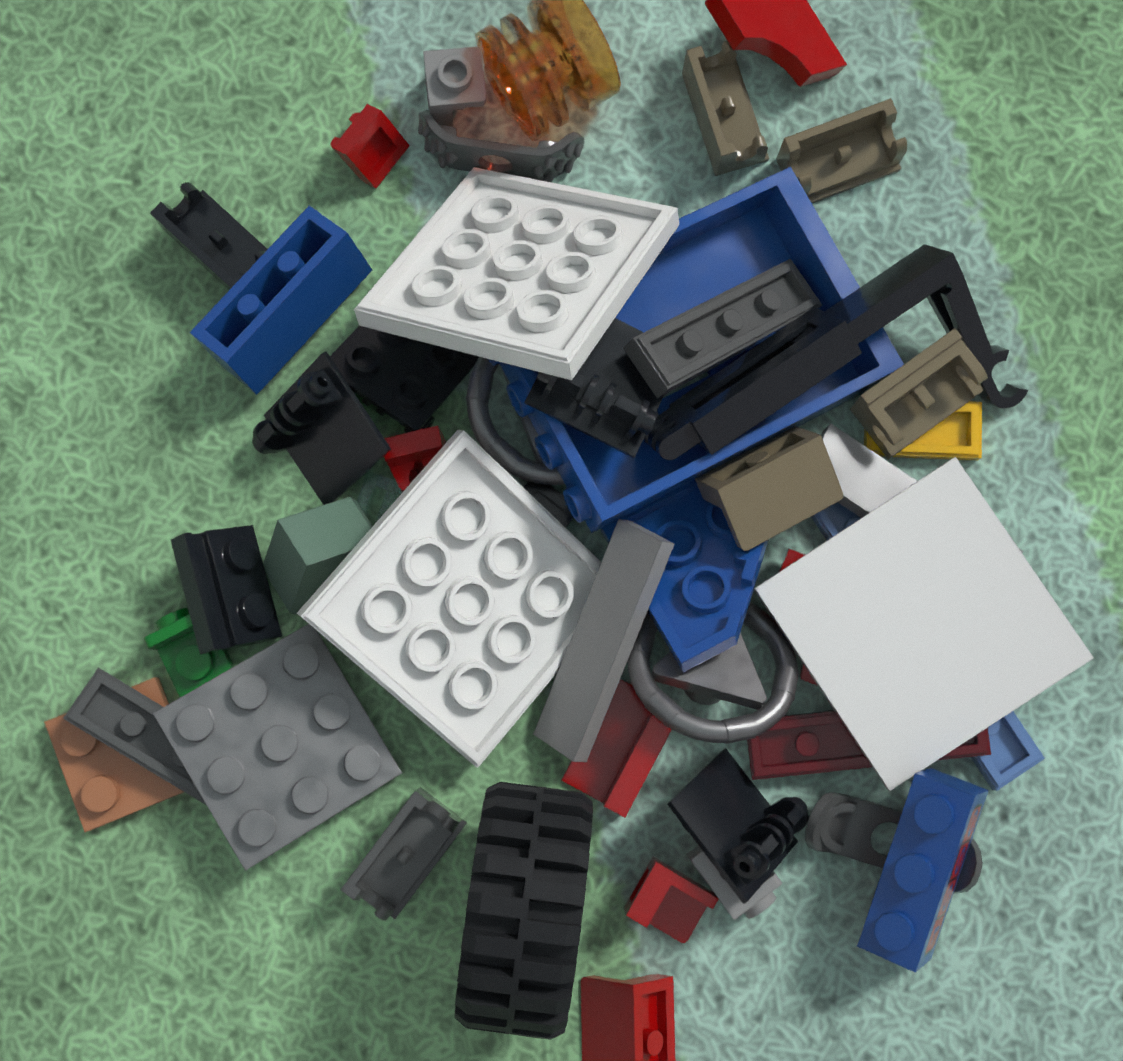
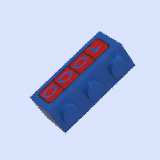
[857,768,989,973]

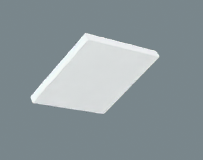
[354,167,679,380]
[297,430,601,768]
[754,457,1094,791]

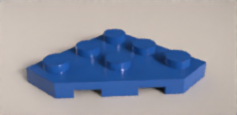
[601,480,769,673]

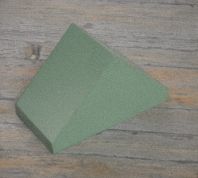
[263,497,373,614]

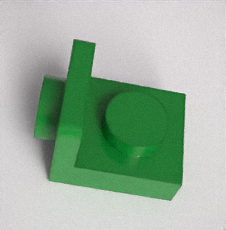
[144,607,234,697]

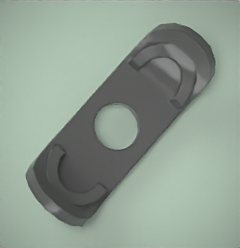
[418,110,584,182]
[805,792,983,894]

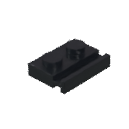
[171,525,282,655]

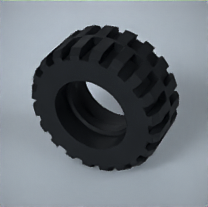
[455,782,593,1040]

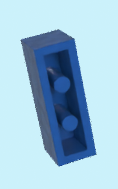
[189,205,372,395]

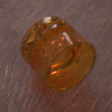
[475,0,621,141]

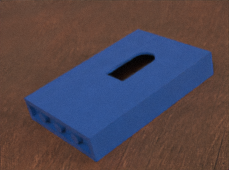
[488,166,904,533]

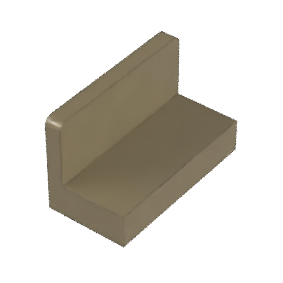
[695,426,843,551]

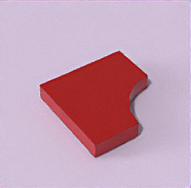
[705,0,847,87]

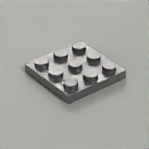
[153,624,402,871]

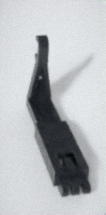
[643,244,1028,460]

